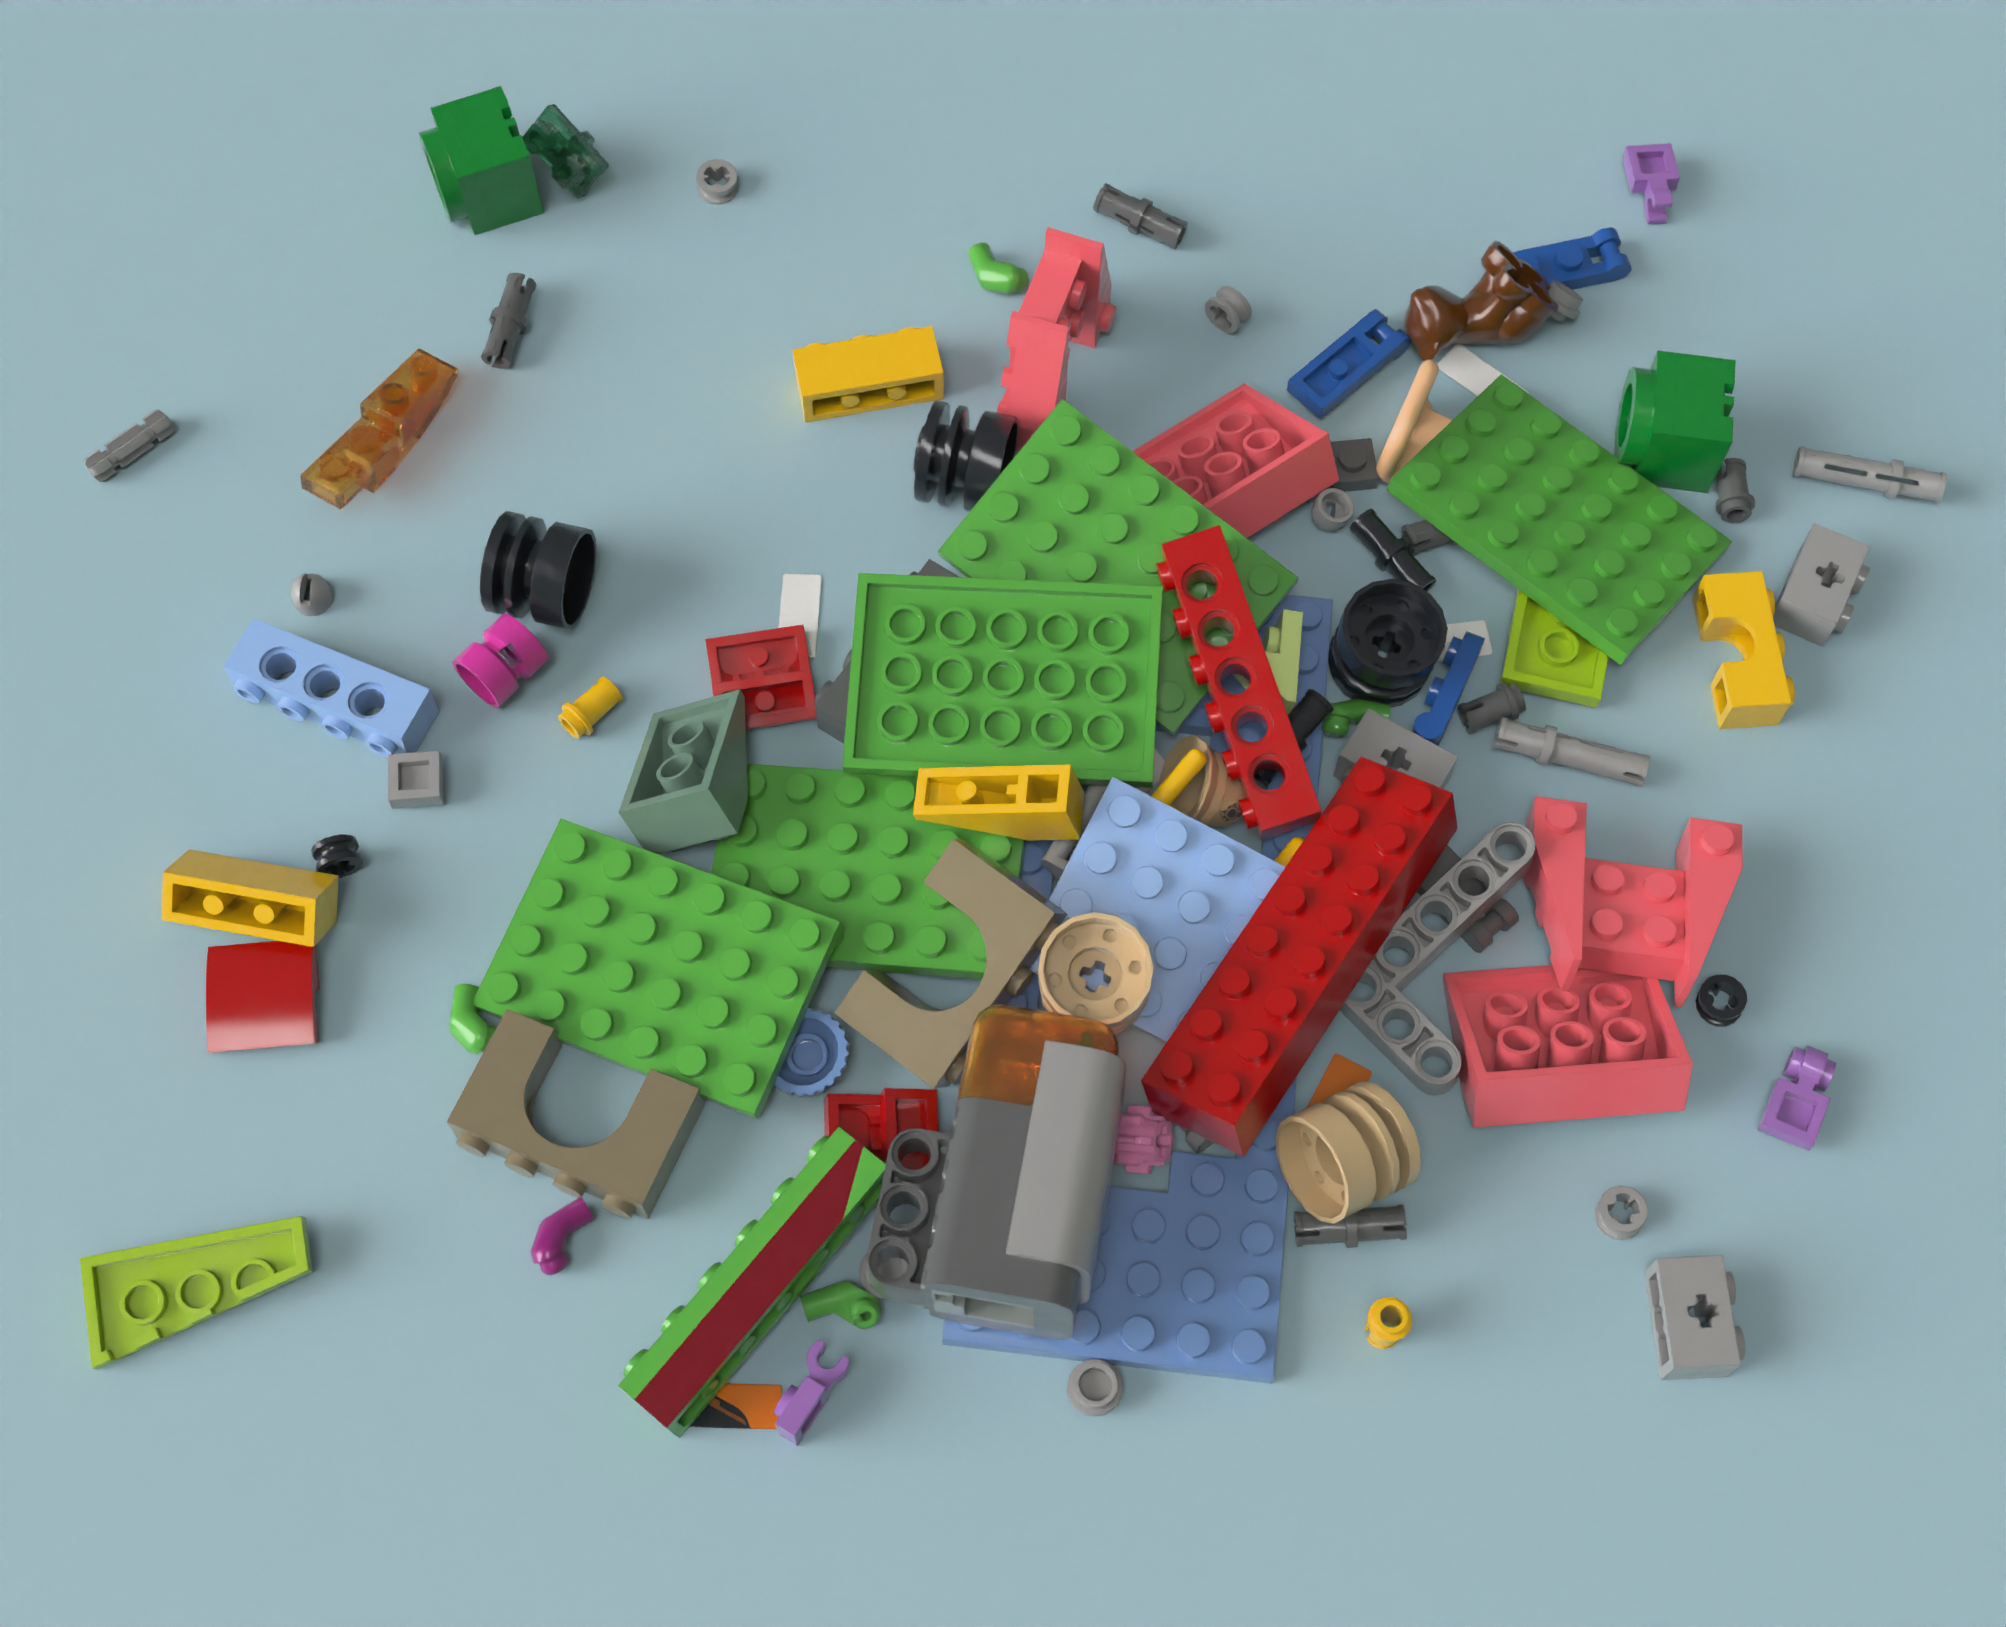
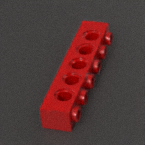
[1155,525,1322,841]

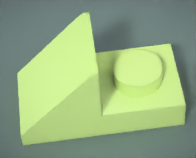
[1233,609,1303,715]

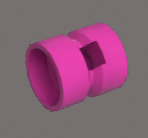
[452,614,549,708]

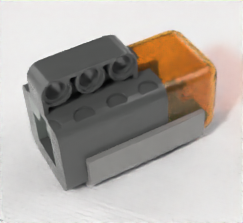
[867,1004,1126,1339]

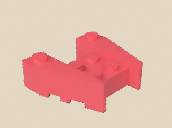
[997,227,1116,452]
[1522,796,1743,1007]

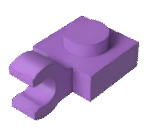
[1623,143,1680,224]
[774,1340,850,1446]

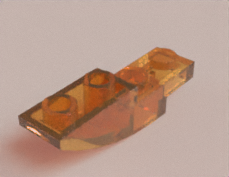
[300,348,458,510]

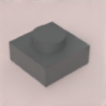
[1329,438,1379,492]

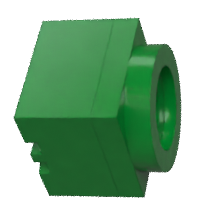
[419,86,544,236]
[1614,350,1736,493]

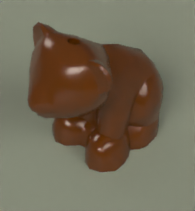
[1404,241,1558,361]

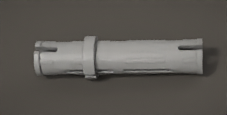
[1793,446,1947,503]
[1493,717,1650,787]

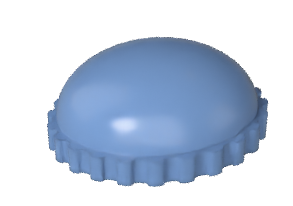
[774,1008,850,1098]

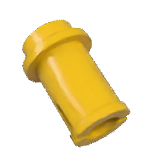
[558,676,623,739]
[1365,1297,1412,1349]

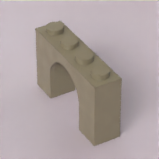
[834,839,1067,1089]
[447,1009,704,1219]

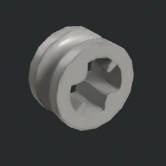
[696,159,738,205]
[1205,286,1252,334]
[1595,1186,1648,1240]

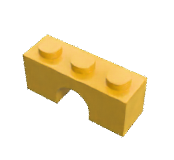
[1692,571,1795,729]

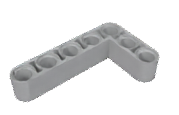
[1340,822,1536,1096]

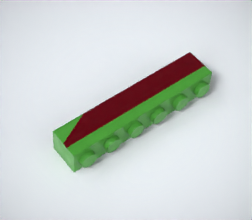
[618,1127,886,1438]

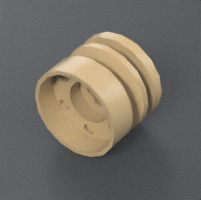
[1038,912,1154,1039]
[1275,1081,1421,1224]

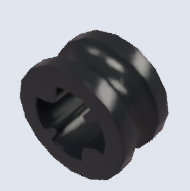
[311,834,363,878]
[1695,975,1747,1027]

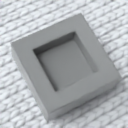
[388,750,443,809]

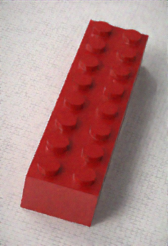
[1141,756,1458,1157]

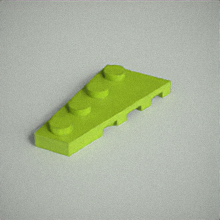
[80,1216,313,1370]

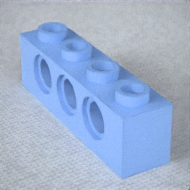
[223,618,440,758]

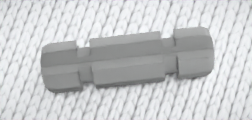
[83,409,174,482]

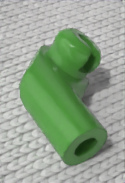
[968,243,1029,294]
[1322,699,1391,737]
[449,984,497,1054]
[800,1281,881,1329]

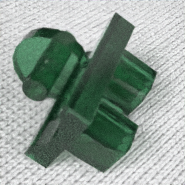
[522,104,610,199]

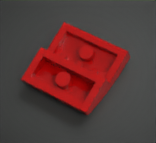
[705,625,817,730]
[206,941,320,1053]
[824,1088,939,1170]

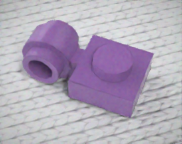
[1757,1045,1836,1151]

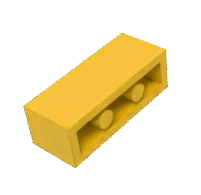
[792,326,944,423]
[162,849,339,947]

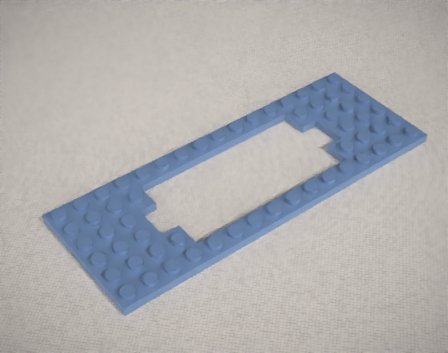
[942,595,1333,1384]

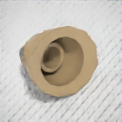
[1158,735,1246,828]

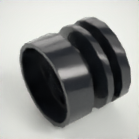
[913,400,1018,512]
[480,511,597,630]
[1328,579,1448,707]

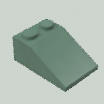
[618,689,748,854]

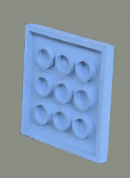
[1030,777,1285,1043]

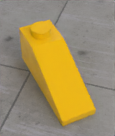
[913,764,1085,841]

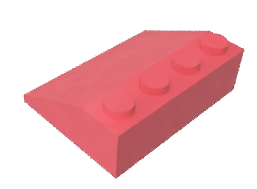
[1132,383,1339,538]
[1443,965,1693,1128]

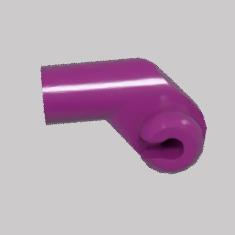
[530,1198,595,1275]

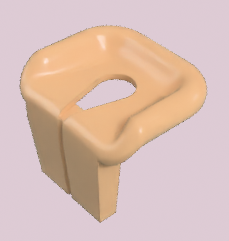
[1376,359,1452,484]

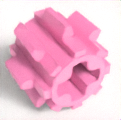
[1114,1105,1175,1174]

